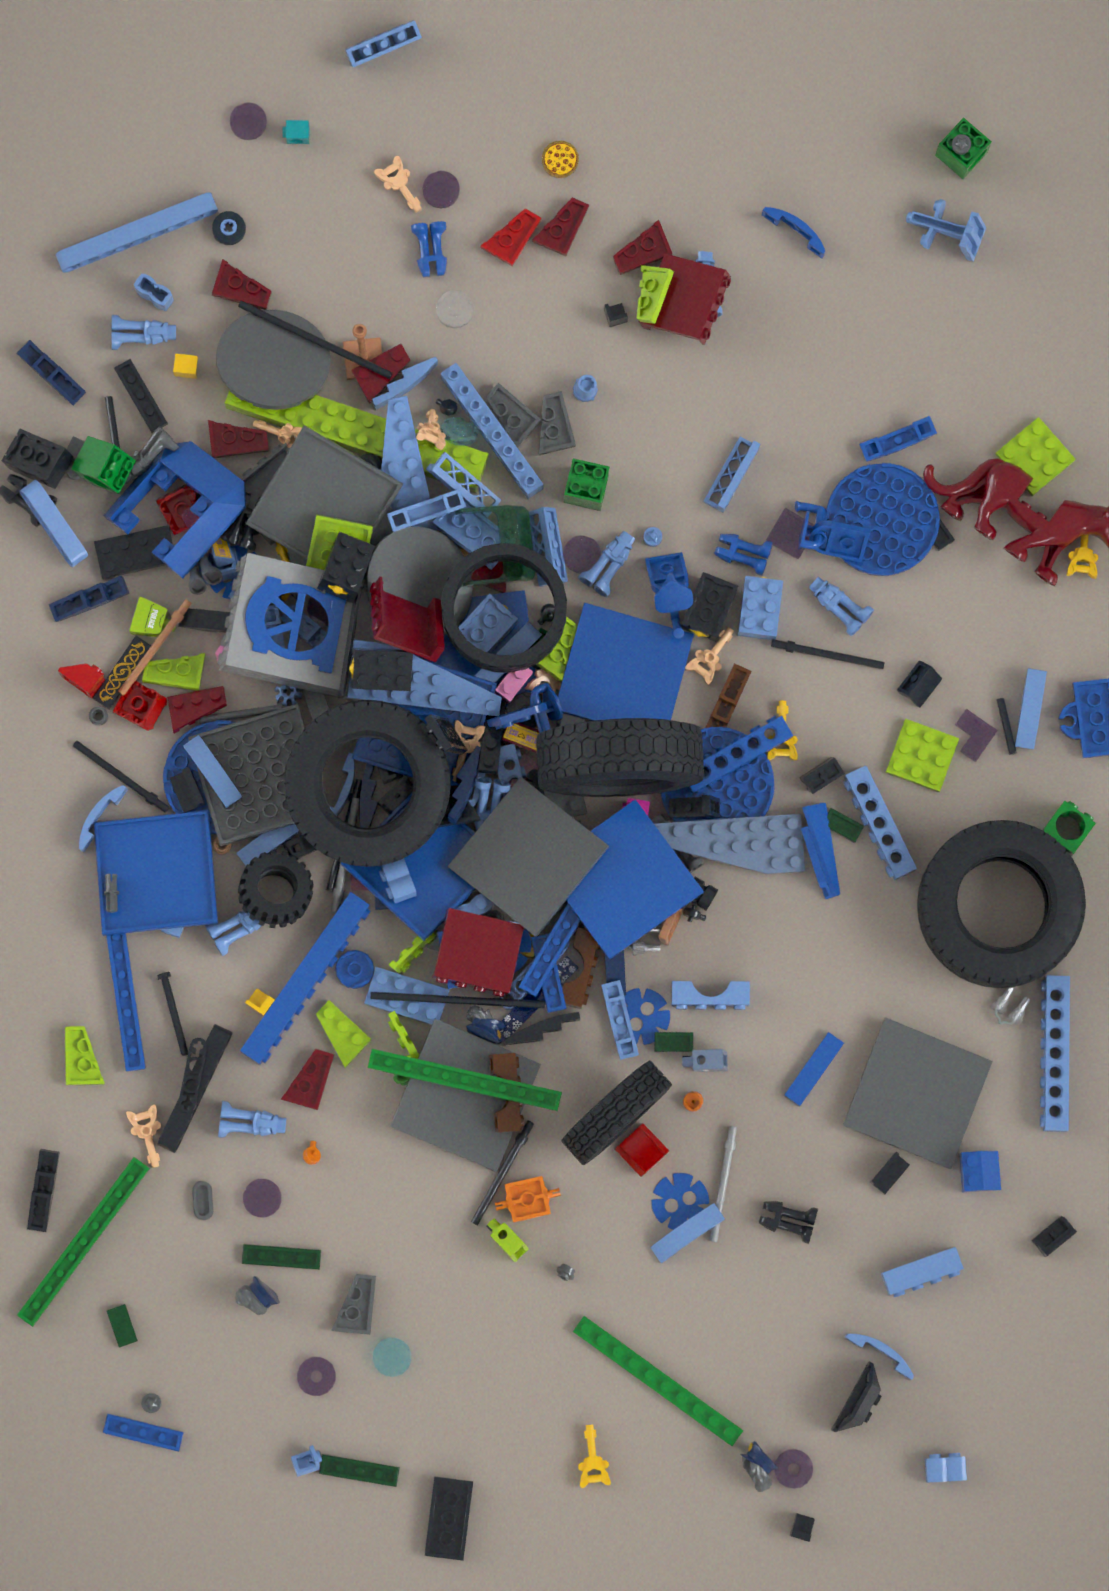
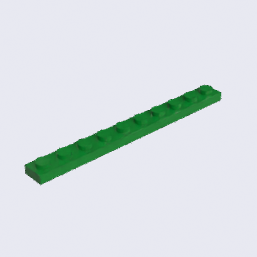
[367,1049,562,1112]
[17,1157,150,1327]
[573,1316,743,1446]

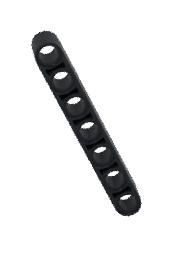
[157,1024,233,1153]

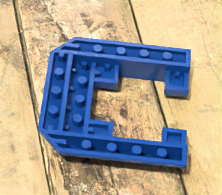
[103,441,246,579]

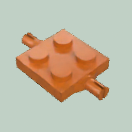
[495,1176,561,1223]

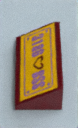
[502,722,539,753]

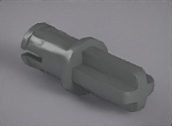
[104,874,119,913]

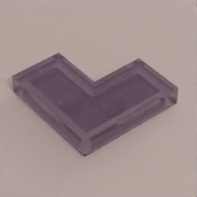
[955,709,998,762]

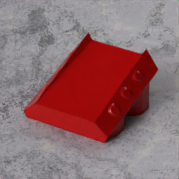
[156,484,199,535]
[113,681,167,731]
[615,1123,669,1177]

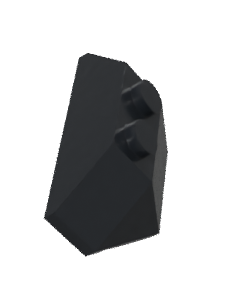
[831,1361,882,1432]

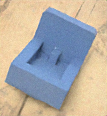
[291,1445,322,1477]

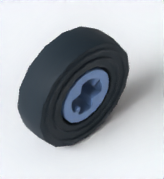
[212,211,246,245]

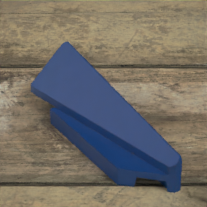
[801,803,840,899]

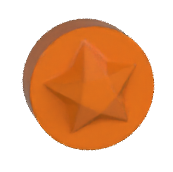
[683,1091,703,1112]

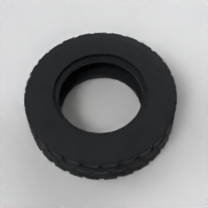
[561,1060,672,1165]

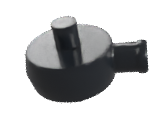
[436,399,458,416]
[537,604,555,625]
[683,905,706,922]

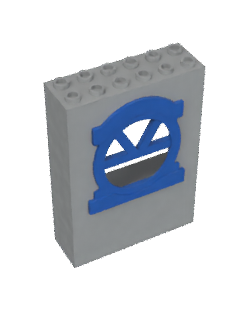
[217,553,384,701]

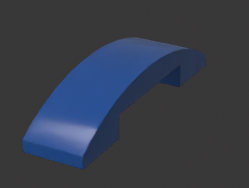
[762,207,825,259]
[859,416,937,462]

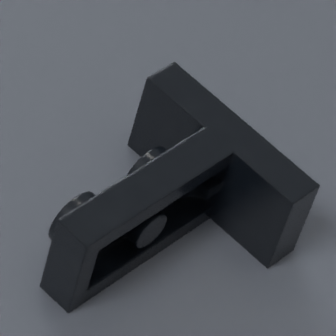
[669,795,720,818]

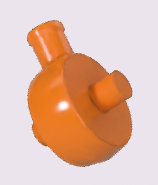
[303,1141,321,1165]

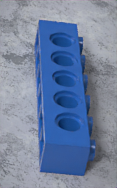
[688,715,793,794]

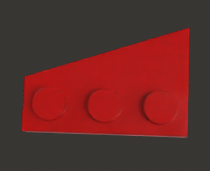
[480,208,542,267]

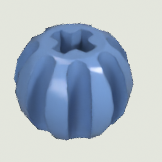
[274,685,303,707]

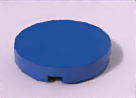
[336,950,374,989]

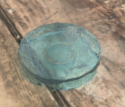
[441,417,479,446]
[373,1338,411,1377]

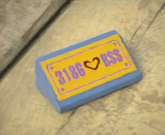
[211,538,235,567]

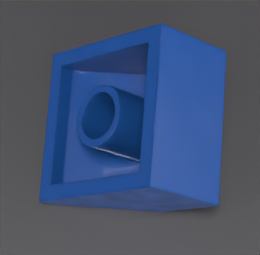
[959,1151,1001,1193]

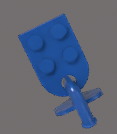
[795,501,870,562]
[645,552,693,638]
[487,682,563,733]

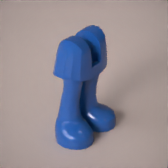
[411,221,447,277]
[714,534,773,576]

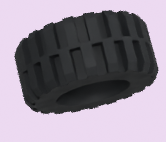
[238,851,314,928]

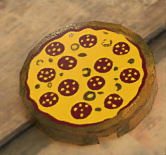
[542,141,579,178]

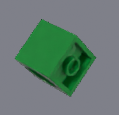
[935,117,992,179]
[71,436,136,494]
[564,458,610,511]
[1043,801,1096,856]

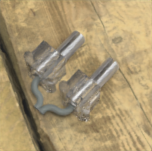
[628,925,661,956]
[990,987,1030,1025]

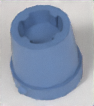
[573,375,598,402]

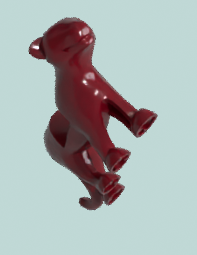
[923,458,1109,587]

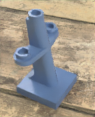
[906,199,986,262]

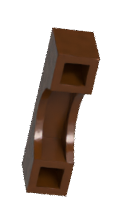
[562,927,600,1009]
[489,1053,524,1132]

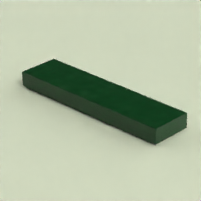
[242,1244,321,1270]
[319,1454,400,1487]

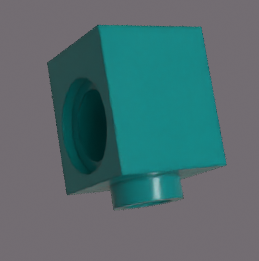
[282,120,310,144]

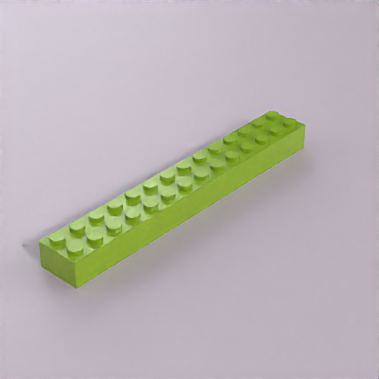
[225,390,488,493]

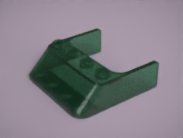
[455,505,535,587]

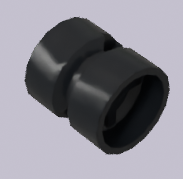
[691,876,719,911]

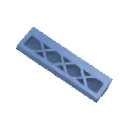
[703,436,761,513]
[426,452,501,518]
[526,507,568,587]

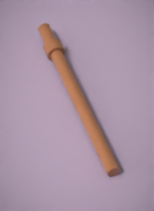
[118,599,192,695]

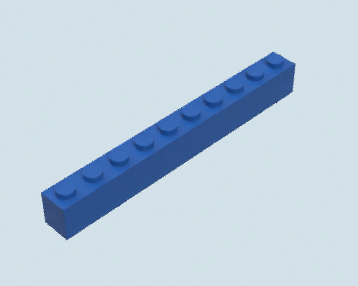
[240,892,371,1065]

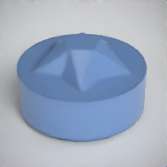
[643,527,662,547]

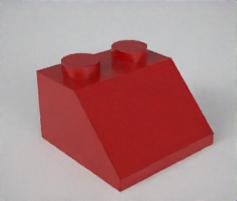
[58,663,105,699]

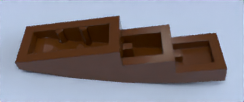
[705,663,752,728]

